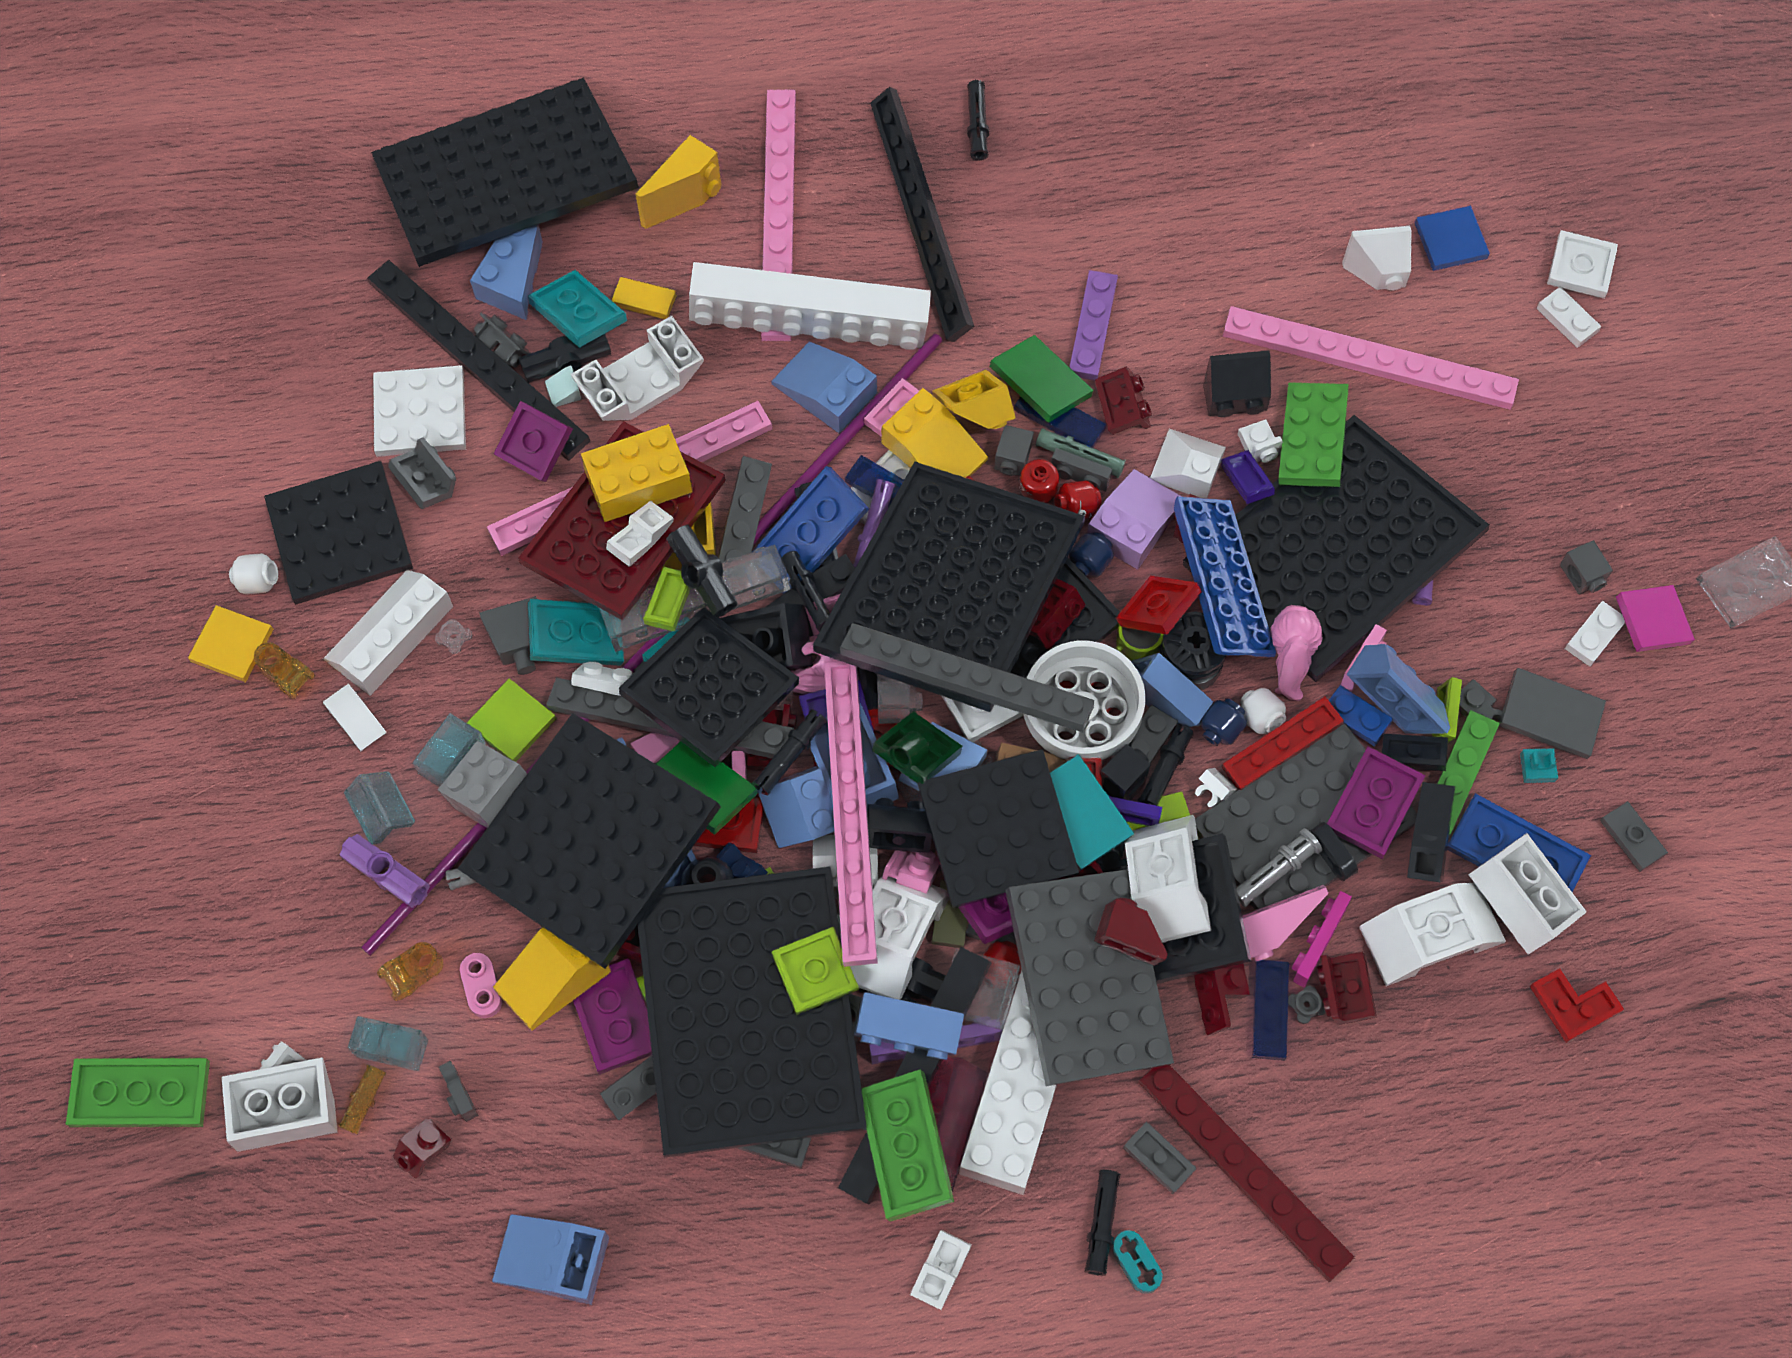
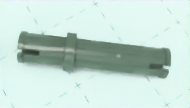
[1035,428,1126,478]

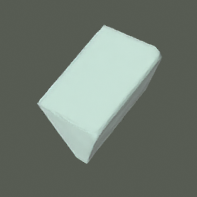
[545,366,582,407]

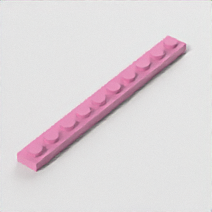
[761,90,796,341]
[1222,306,1519,410]
[487,401,772,556]
[824,661,878,967]

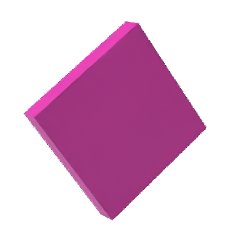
[1616,585,1695,652]

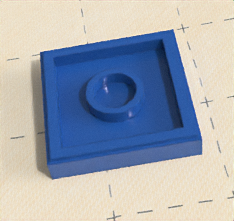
[1414,206,1490,271]

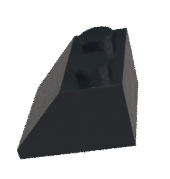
[1203,350,1271,417]

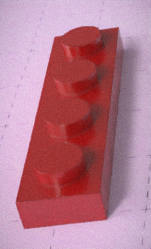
[1222,696,1344,790]

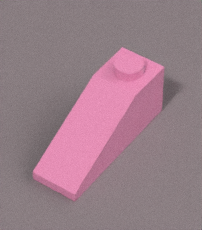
[1242,885,1328,961]

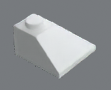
[1342,226,1411,290]
[1150,428,1226,498]

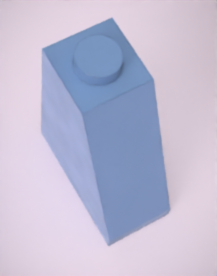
[1132,653,1214,729]

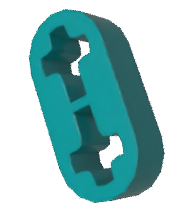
[1113,1230,1162,1294]

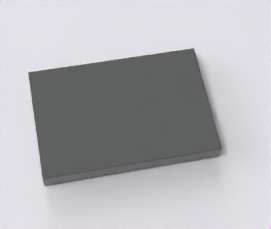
[1499,668,1606,759]

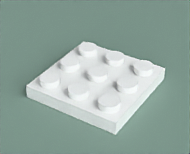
[373,366,466,457]

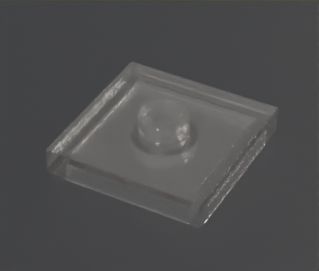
[951,949,1020,1031]

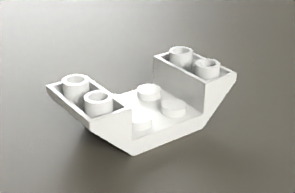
[571,316,704,421]
[1125,815,1211,942]
[850,877,949,1000]
[1359,883,1506,986]

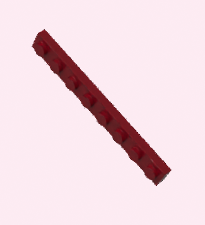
[1138,1065,1355,1282]

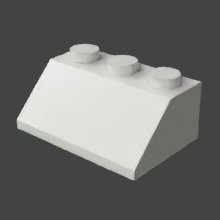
[1468,833,1586,954]
[222,1058,338,1152]

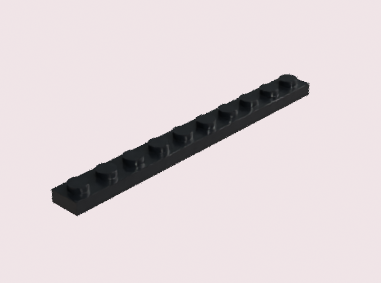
[870,87,975,342]
[367,260,590,461]

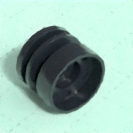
[1160,611,1227,690]

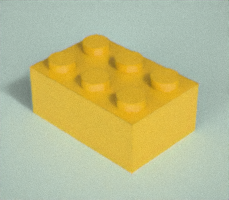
[581,424,692,522]

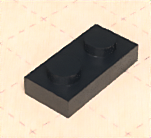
[1382,733,1448,771]

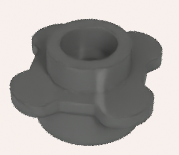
[1287,986,1325,1024]

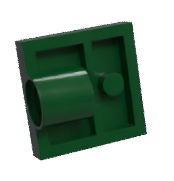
[872,711,963,785]

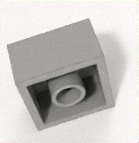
[438,741,527,828]

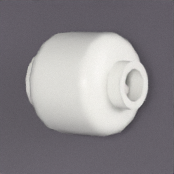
[229,553,278,595]
[1240,688,1286,734]

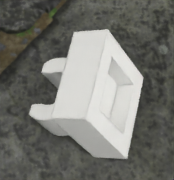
[1195,768,1238,807]
[260,1041,306,1069]

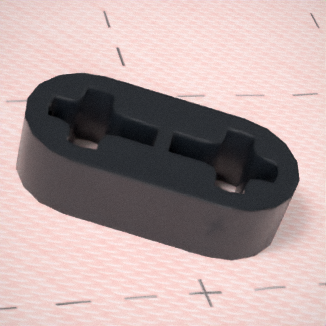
[1309,822,1358,881]

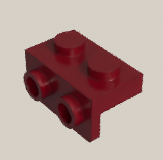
[1317,951,1377,1025]

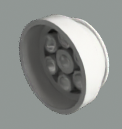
[1024,641,1145,760]

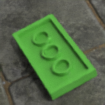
[1278,382,1349,487]
[66,1058,210,1127]
[862,1069,954,1222]

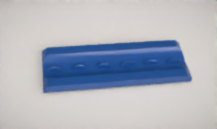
[1174,496,1277,657]

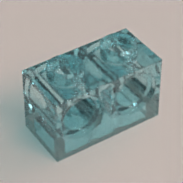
[348,1016,428,1071]

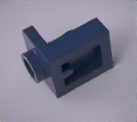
[716,843,768,879]

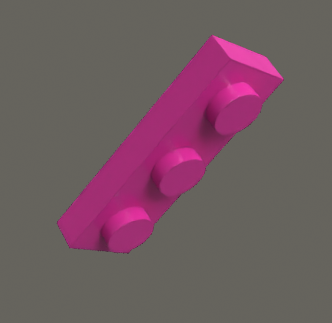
[1292,891,1352,988]

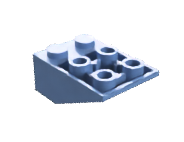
[492,1214,609,1305]

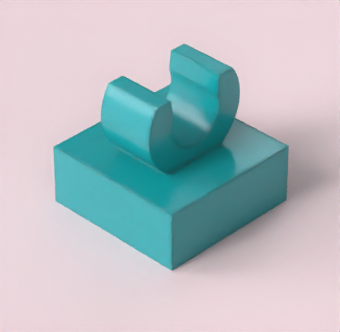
[1520,748,1558,783]

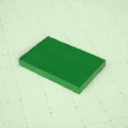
[989,335,1093,423]
[656,741,758,835]

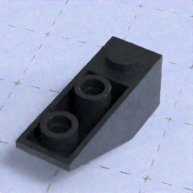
[1407,782,1456,883]

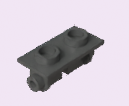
[474,313,531,368]
[599,1055,656,1121]

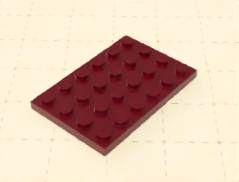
[518,421,726,621]

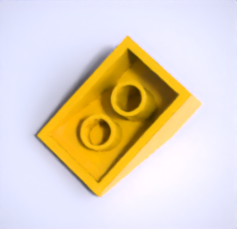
[635,135,721,229]
[881,388,988,478]
[493,928,611,1031]

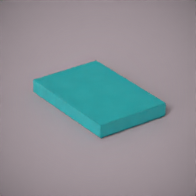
[527,270,627,348]
[528,599,624,666]
[1050,754,1134,871]

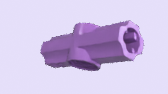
[339,834,430,908]

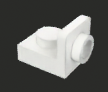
[1237,419,1283,462]

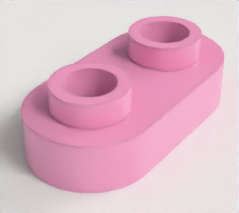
[460,953,502,1018]

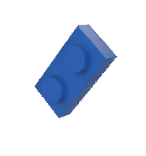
[1329,685,1393,747]

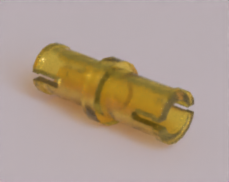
[338,1064,387,1135]

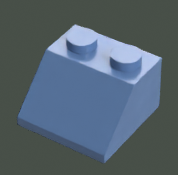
[758,766,835,848]

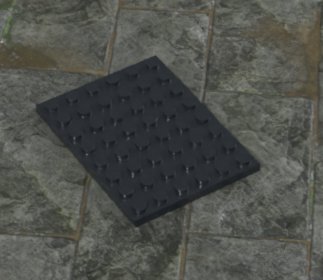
[371,78,639,267]
[1183,415,1490,682]
[813,462,1085,713]
[638,866,867,1158]

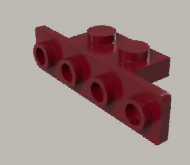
[1194,963,1250,1035]

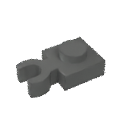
[1459,679,1502,732]
[439,1061,479,1122]

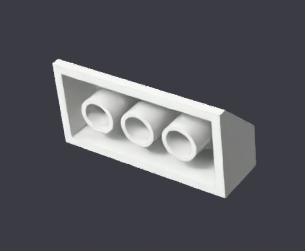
[323,570,453,696]

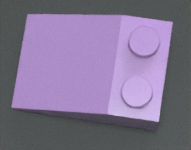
[1087,469,1182,570]

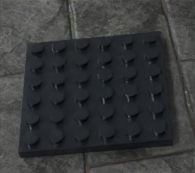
[458,713,721,969]

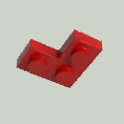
[1529,968,1624,1043]

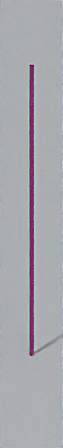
[361,333,942,956]

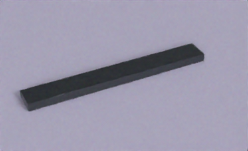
[838,947,992,1204]

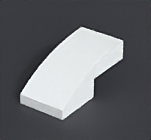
[606,501,673,567]
[323,684,387,752]
[910,1230,972,1310]

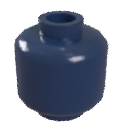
[1068,532,1114,578]
[1200,698,1247,746]

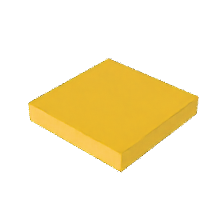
[188,605,274,682]

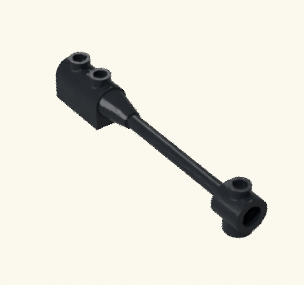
[867,798,1125,865]

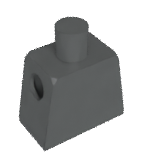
[479,596,537,675]

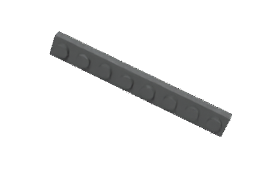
[840,623,1094,733]
[546,677,794,758]

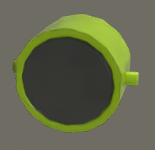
[1115,624,1164,661]

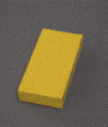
[611,277,676,319]

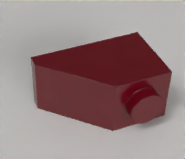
[1094,898,1167,966]

